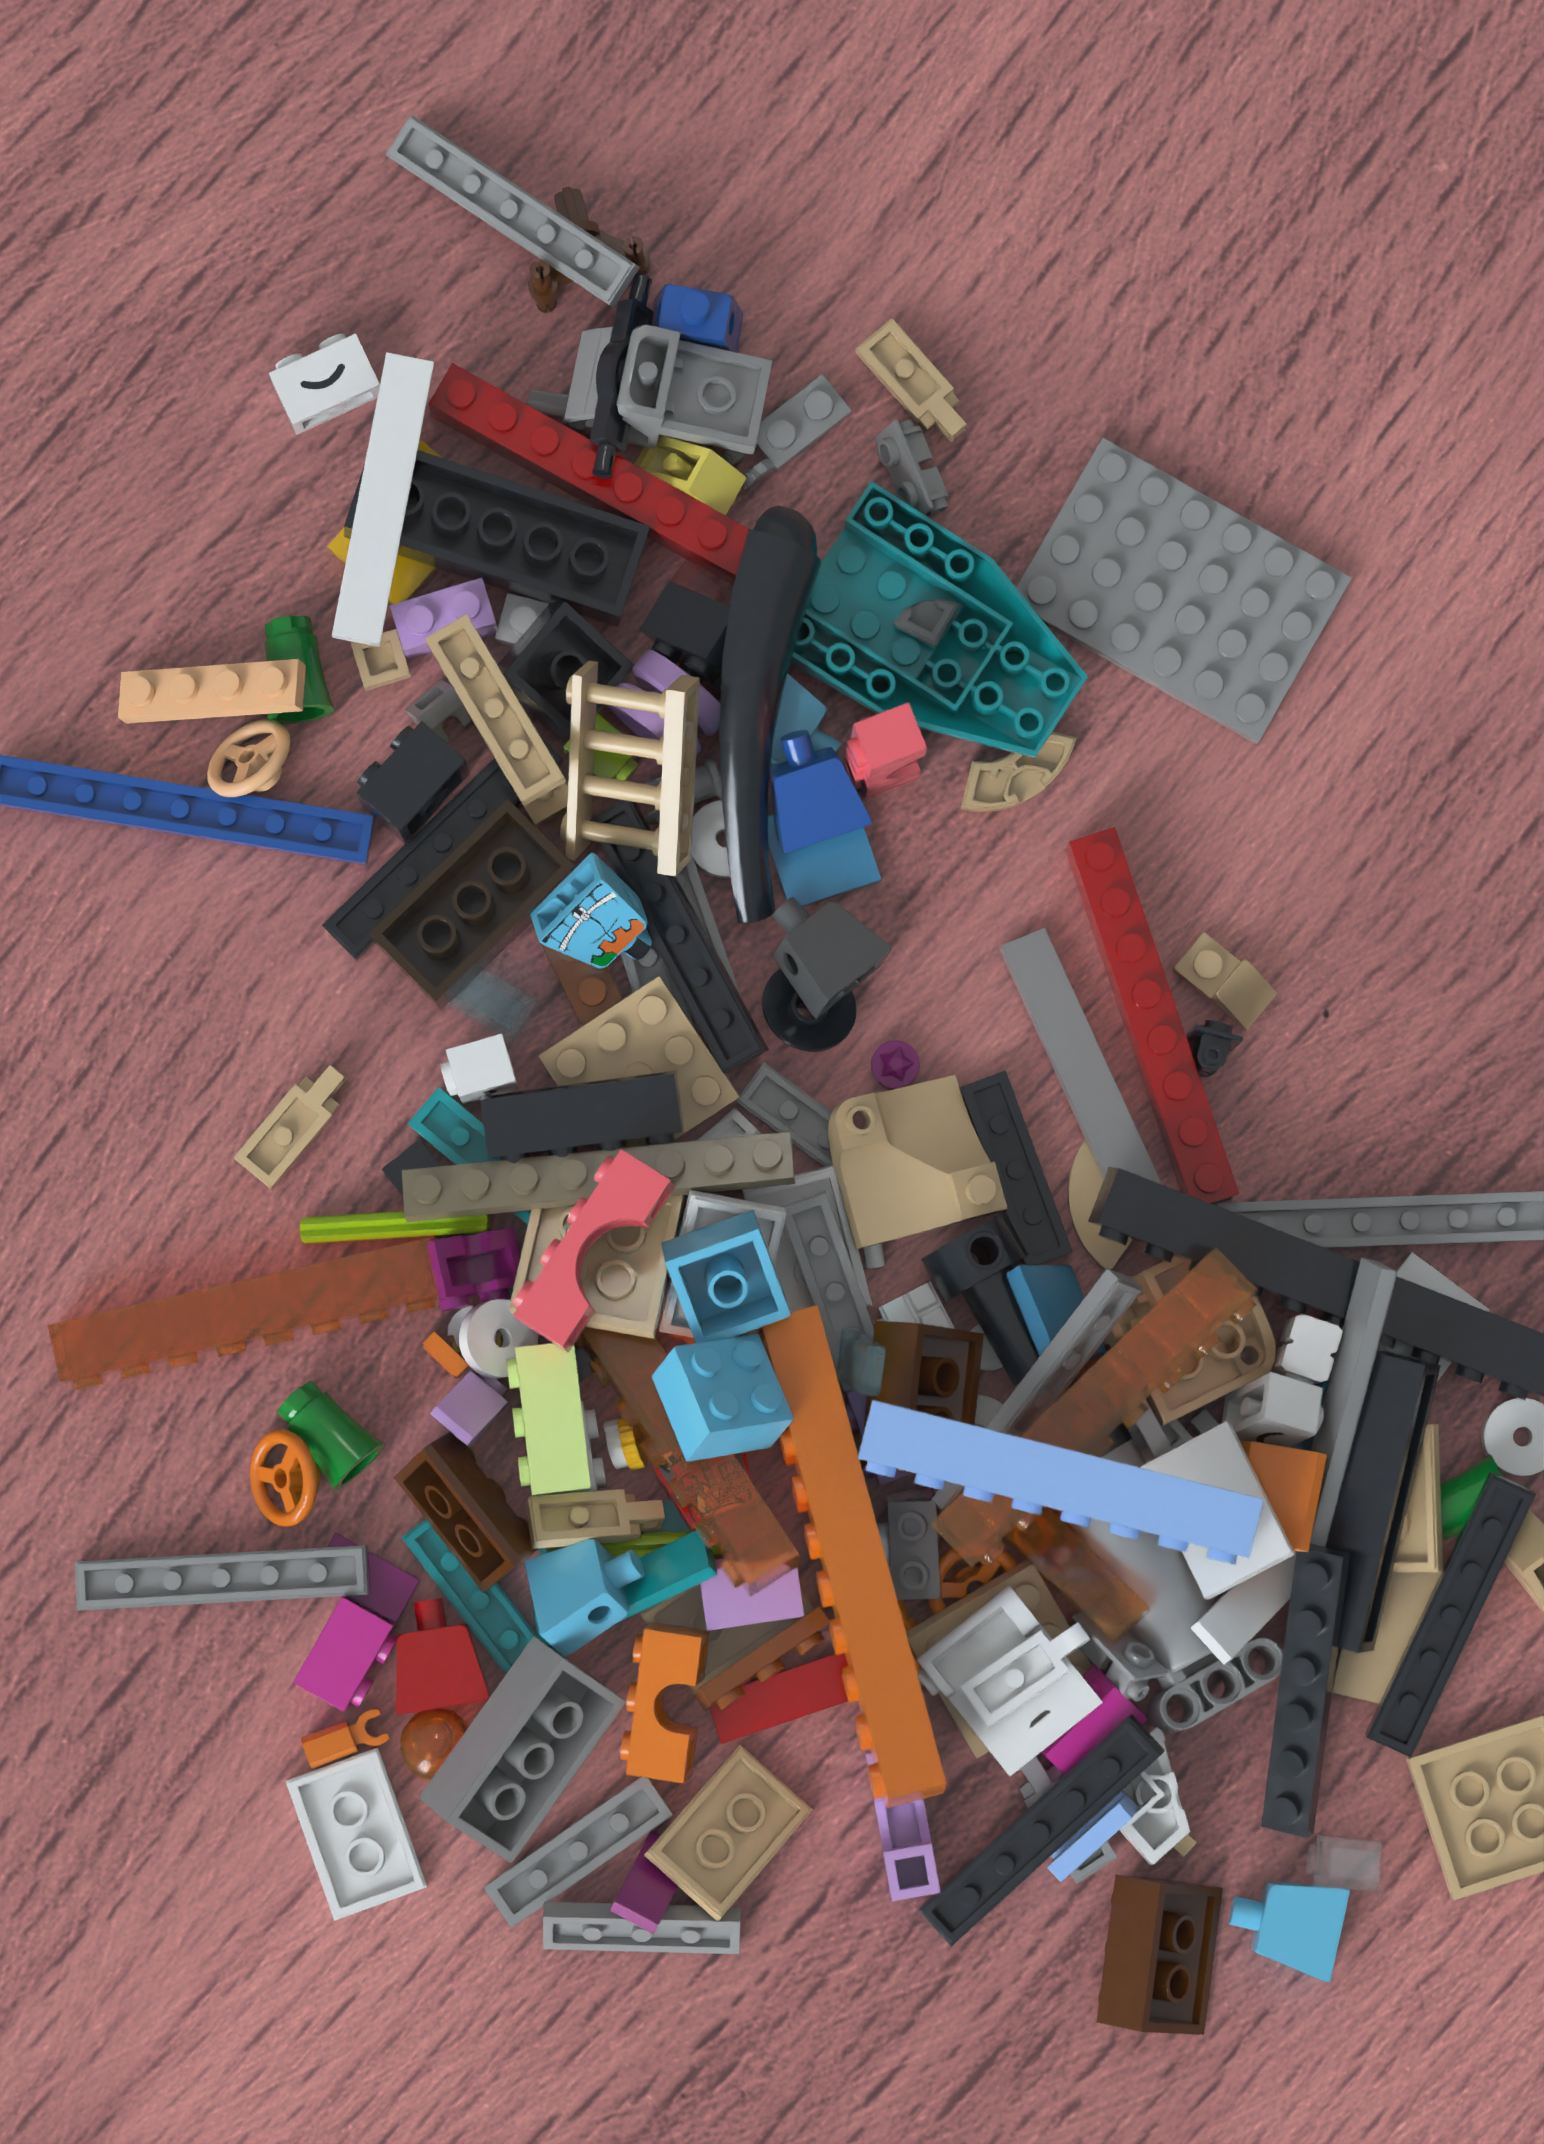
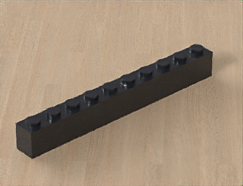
[1088,1167,1544,1401]

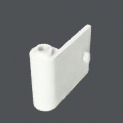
[917,1585,1103,1777]

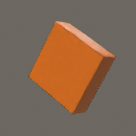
[422,1331,470,1378]

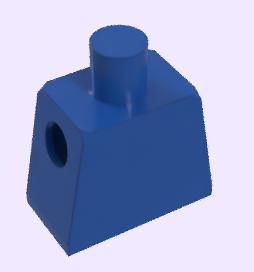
[652,284,744,353]
[769,729,872,854]

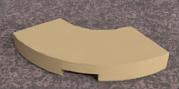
[961,732,1077,812]
[1067,1139,1133,1270]

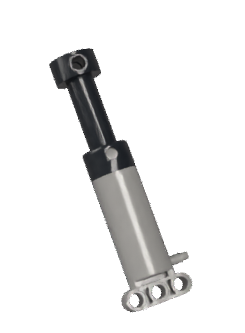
[921,1213,1283,1733]

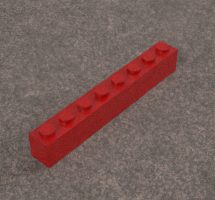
[428,363,749,585]
[1065,827,1239,1204]

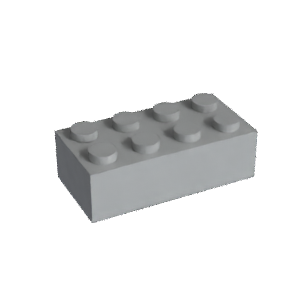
[418,1636,626,1864]

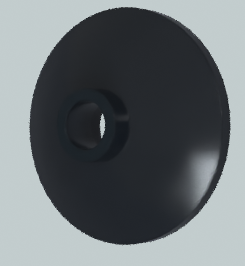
[762,968,857,1052]

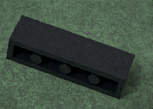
[480,1070,684,1163]

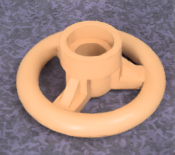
[207,719,291,797]

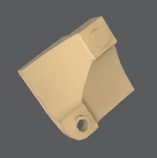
[828,1074,1007,1250]
[1104,1256,1276,1426]

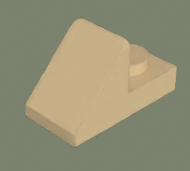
[1172,932,1278,1031]

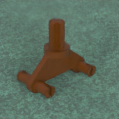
[528,187,651,313]

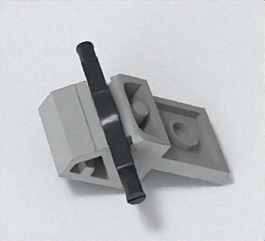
[563,274,773,479]

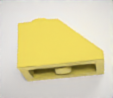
[634,435,747,515]

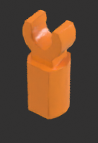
[301,1708,391,1769]

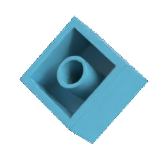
[661,1210,791,1343]
[652,1334,794,1462]

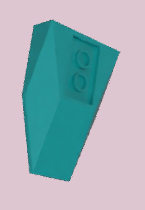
[790,481,1088,758]

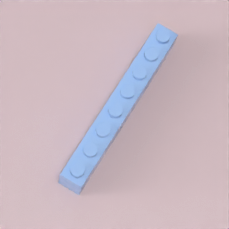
[858,1400,1264,1564]

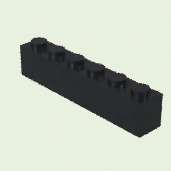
[1325,1351,1441,1653]

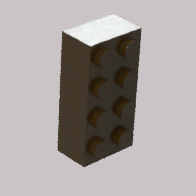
[368,798,576,1010]

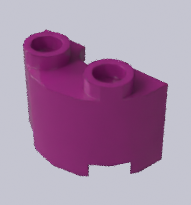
[427,1227,520,1311]

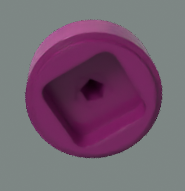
[871,1041,920,1090]

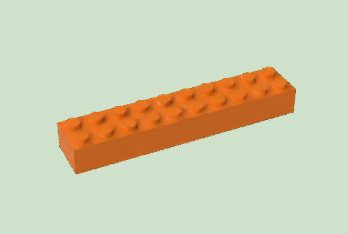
[759,1305,947,1809]

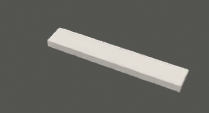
[332,352,434,647]

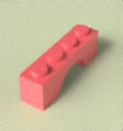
[843,702,927,799]
[513,1149,675,1353]

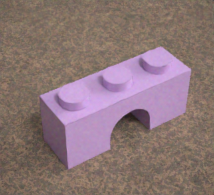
[866,1751,940,1901]

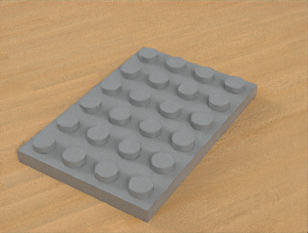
[1016,437,1352,744]

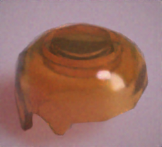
[400,1708,469,1783]

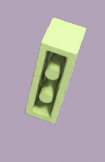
[507,1343,591,1496]

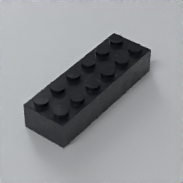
[344,450,650,627]

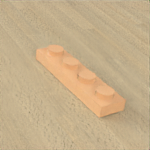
[118,659,306,724]

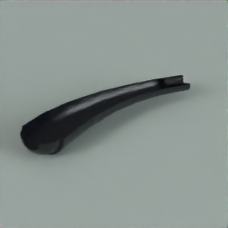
[719,505,821,923]

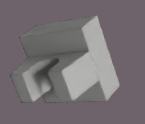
[404,679,472,742]

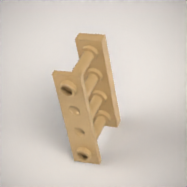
[425,614,568,827]
[560,661,700,877]

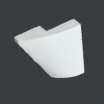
[1119,1727,1190,1865]

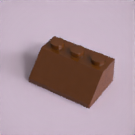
[860,1321,984,1474]
[394,1431,539,1593]
[1097,1874,1223,2035]

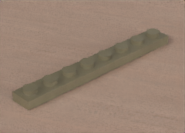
[402,1132,795,1222]

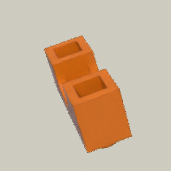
[620,1622,710,1783]

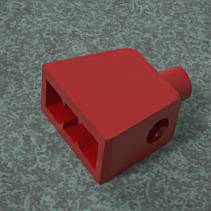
[396,1598,491,1715]

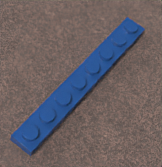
[0,755,375,865]

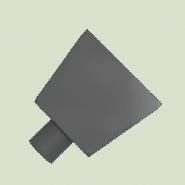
[772,897,892,1019]

